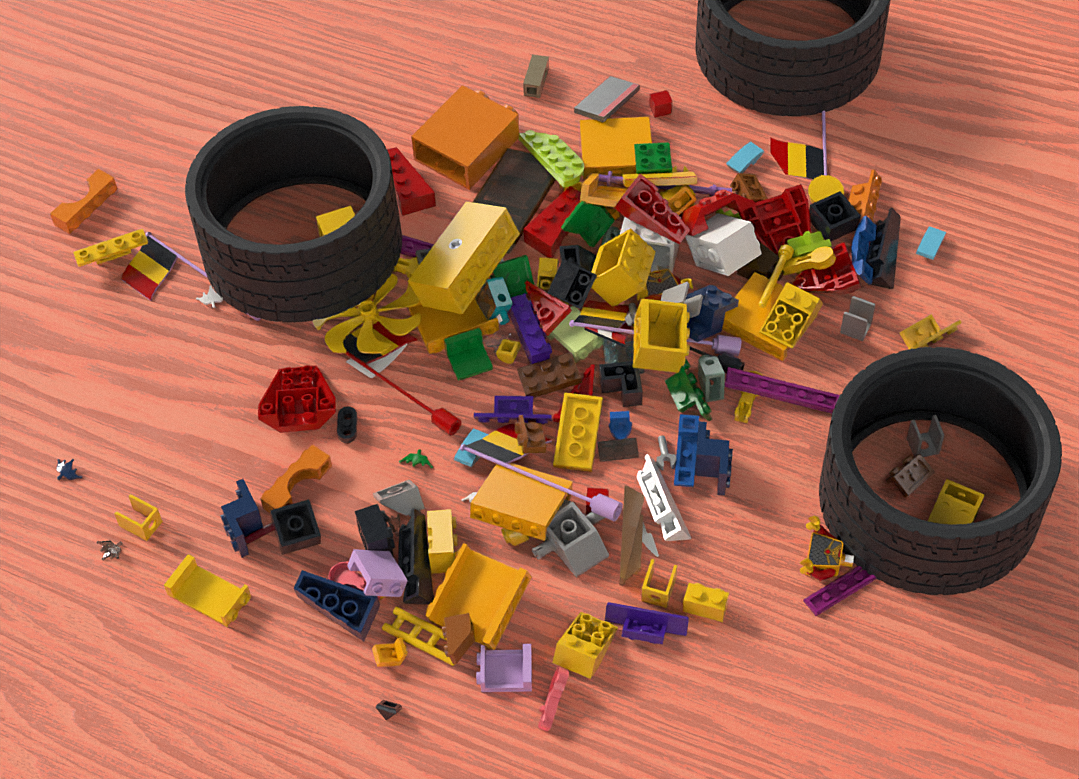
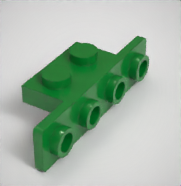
[665,358,712,421]

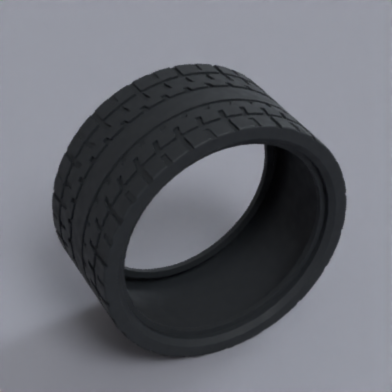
[695,0,891,116]
[185,106,402,322]
[819,347,1062,595]

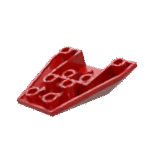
[258,365,336,433]

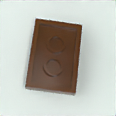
[517,352,582,398]

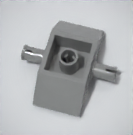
[532,500,609,577]

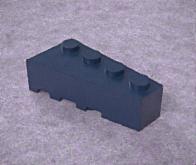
[294,570,380,642]

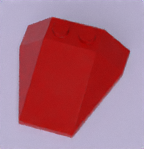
[738,184,811,255]
[679,189,756,237]

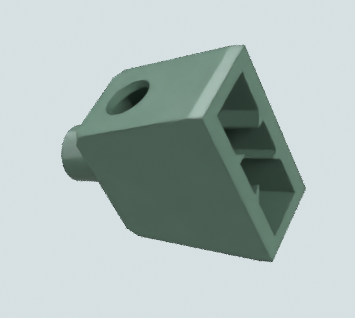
[698,355,725,402]

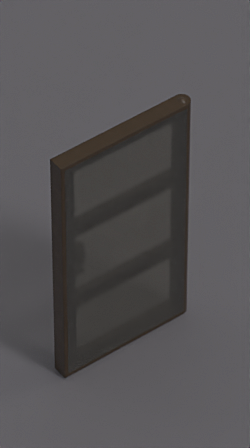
[472,148,556,244]

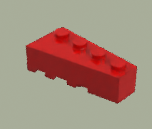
[387,147,436,216]
[523,186,581,258]

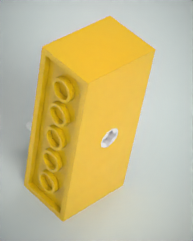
[408,202,520,314]

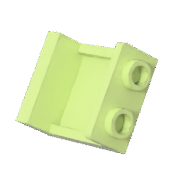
[546,306,604,363]

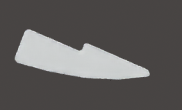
[642,522,659,557]

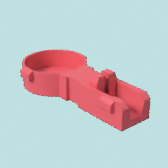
[328,561,381,600]
[538,667,569,732]

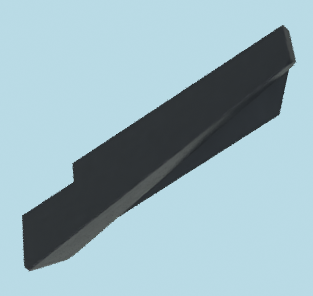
[866,208,901,289]
[398,508,434,604]

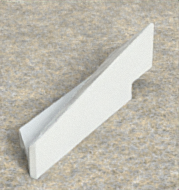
[637,454,691,541]

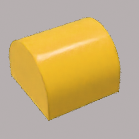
[496,339,521,364]

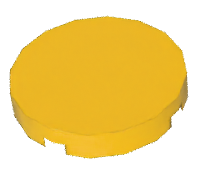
[808,175,844,203]

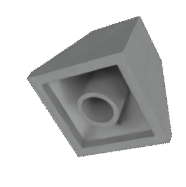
[373,480,425,516]

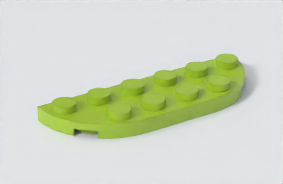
[519,130,584,188]

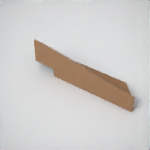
[619,486,644,586]

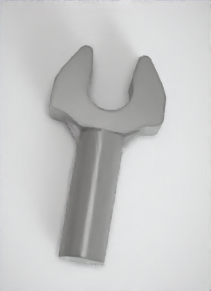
[625,303,637,326]
[656,436,676,471]

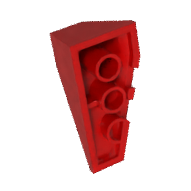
[614,174,690,244]

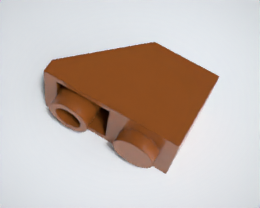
[442,613,475,664]

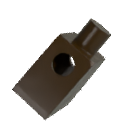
[737,242,784,281]

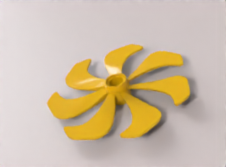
[313,274,421,354]

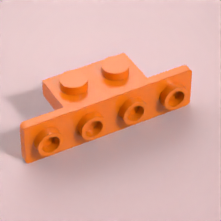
[849,169,882,223]

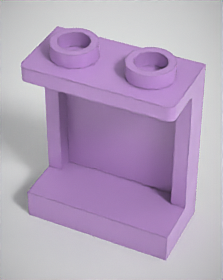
[347,549,408,597]
[476,644,532,692]

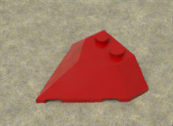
[792,242,862,295]

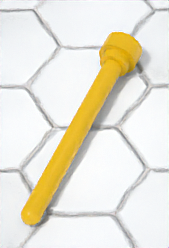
[759,245,794,308]

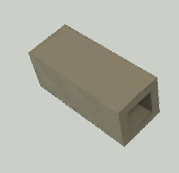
[523,54,549,98]

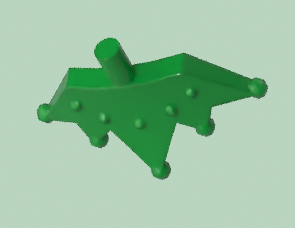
[399,449,433,468]

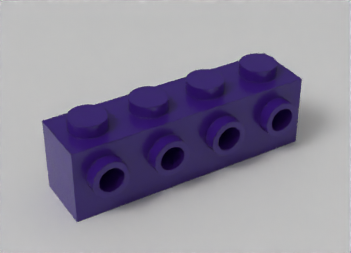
[508,294,552,364]

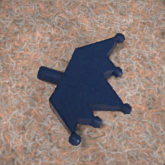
[56,459,82,480]

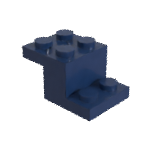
[686,285,739,342]
[695,421,733,495]
[220,479,263,558]

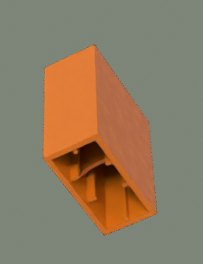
[411,85,519,190]

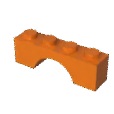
[50,169,117,234]
[260,444,332,513]

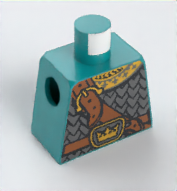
[475,277,512,325]

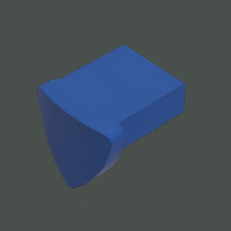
[609,411,632,443]

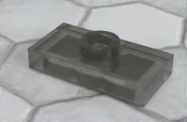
[597,438,639,462]

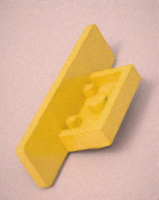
[73,229,148,267]
[899,314,962,349]

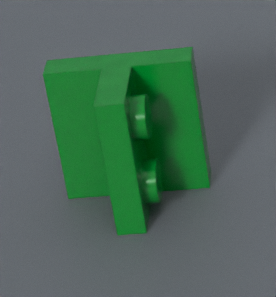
[490,255,534,298]

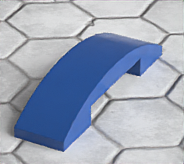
[851,216,876,285]
[674,414,699,487]

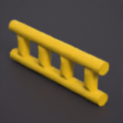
[382,607,455,666]

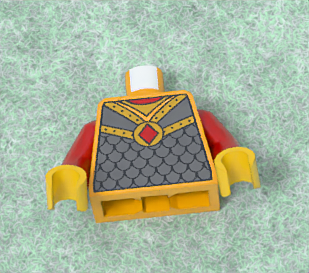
[636,265,693,300]
[800,516,854,581]

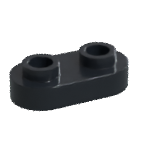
[337,407,358,443]

